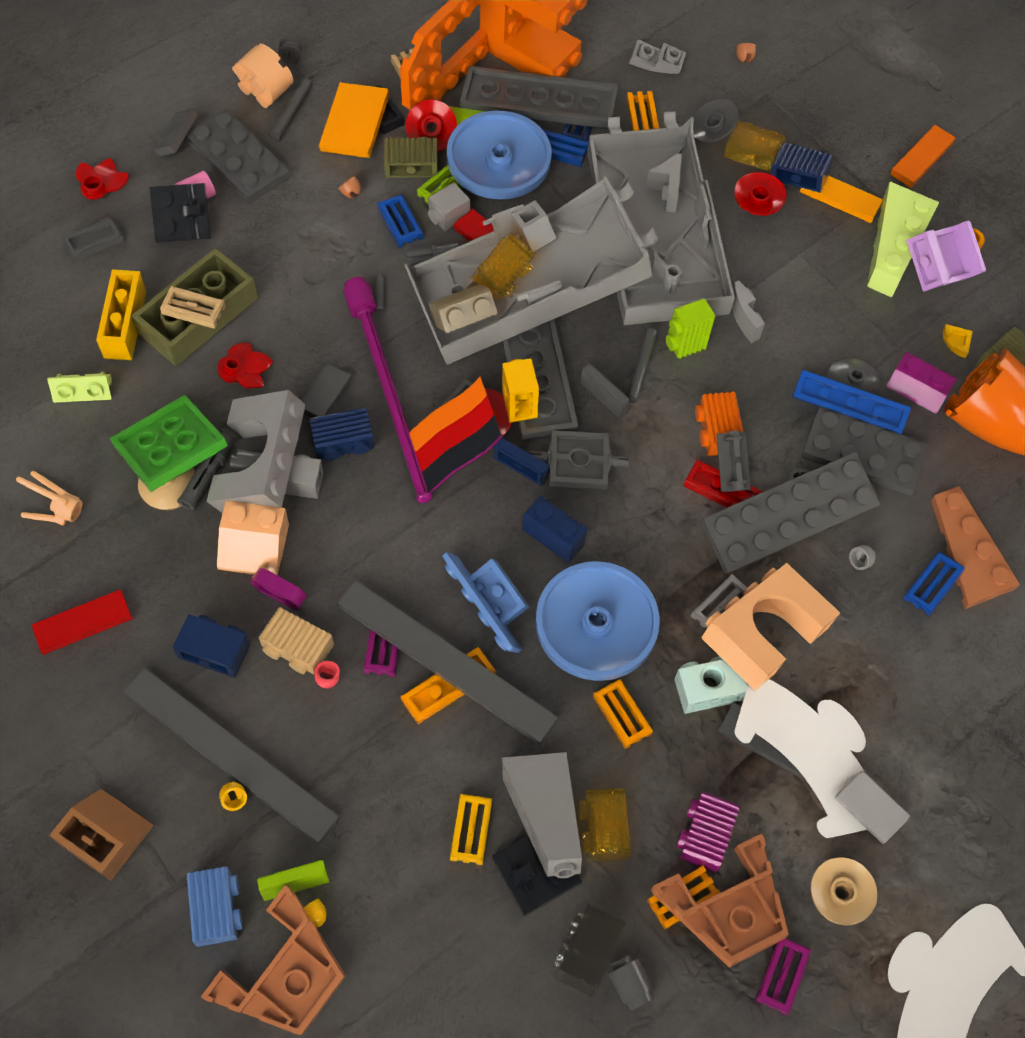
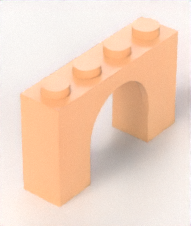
[701,563,840,691]

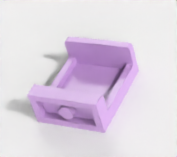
[906,220,986,292]

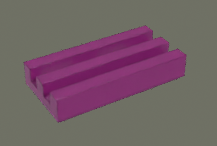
[364,630,399,677]
[755,938,811,1016]

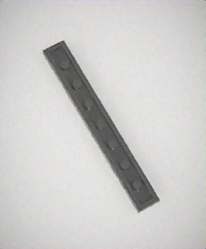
[337,580,558,745]
[123,668,340,845]

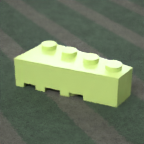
[867,182,939,297]

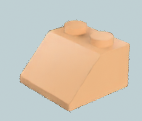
[217,500,289,576]

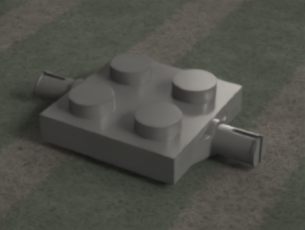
[530,430,629,490]

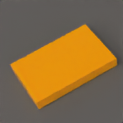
[319,82,390,158]

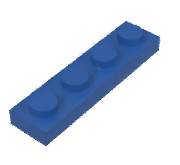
[792,370,912,434]

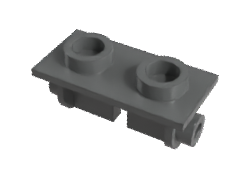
[716,431,751,492]

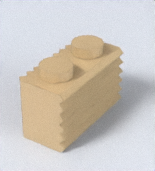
[259,607,334,674]

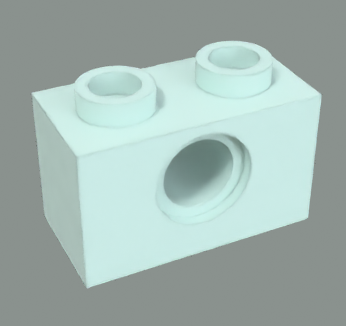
[674,656,748,714]

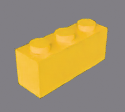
[96,269,147,361]

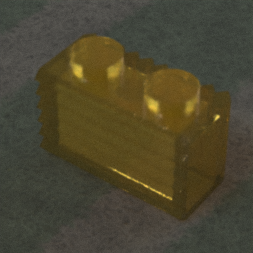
[724,120,786,172]
[470,233,535,300]
[579,788,631,861]

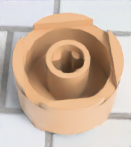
[232,44,294,108]

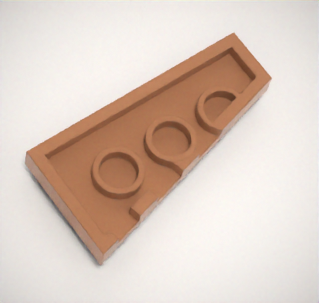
[931,486,1020,609]

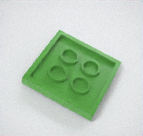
[109,395,228,492]

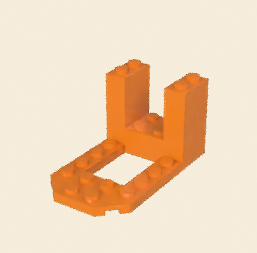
[400,0,588,110]

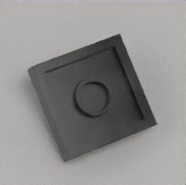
[149,183,211,243]
[492,836,582,916]

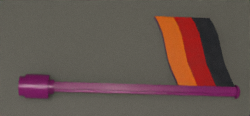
[343,277,502,503]

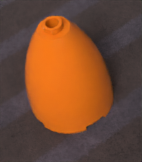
[944,348,1025,456]

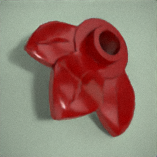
[75,158,129,200]
[217,342,273,389]

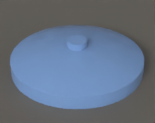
[447,110,552,200]
[536,561,660,681]

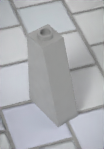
[502,752,582,878]

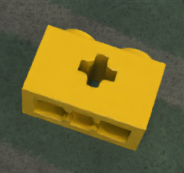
[502,358,539,423]

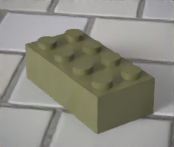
[131,248,258,367]

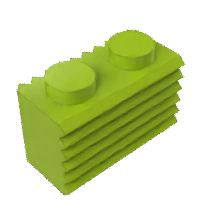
[666,298,715,359]

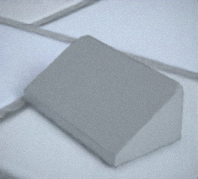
[835,771,910,844]

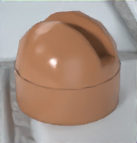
[736,43,756,63]
[338,175,361,198]

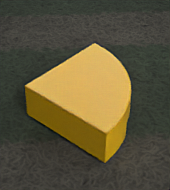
[943,324,973,358]

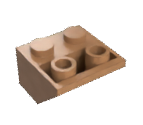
[49,789,153,881]

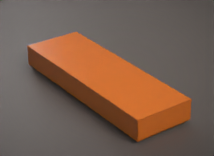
[890,125,956,188]

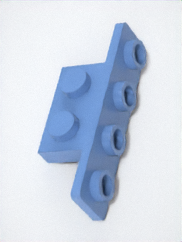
[442,552,529,653]

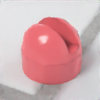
[314,661,340,689]

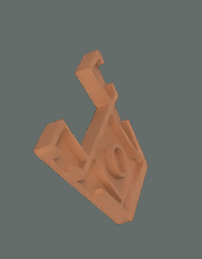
[651,834,789,968]
[201,885,346,1036]

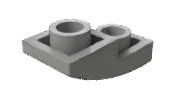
[629,40,686,74]
[732,280,765,344]

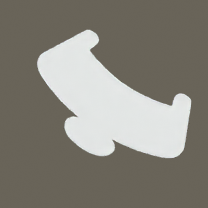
[734,680,867,838]
[888,904,1025,1038]

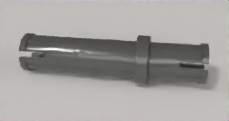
[177,429,237,510]

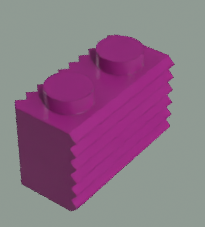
[886,352,957,414]
[676,792,740,873]

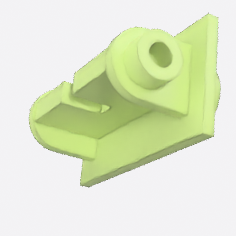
[47,371,112,403]

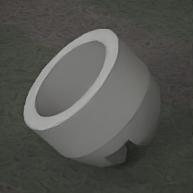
[849,545,876,570]

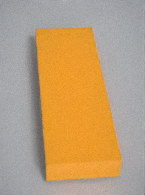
[800,176,883,223]
[401,647,496,725]

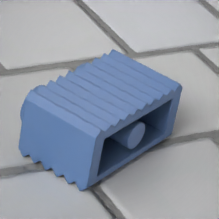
[187,867,243,947]

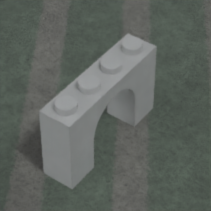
[206,390,305,513]

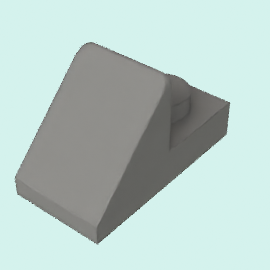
[646,153,682,213]

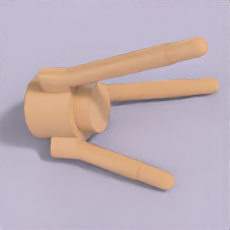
[16,471,83,526]

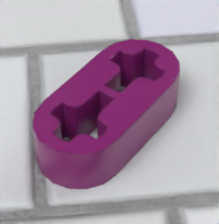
[250,568,307,610]

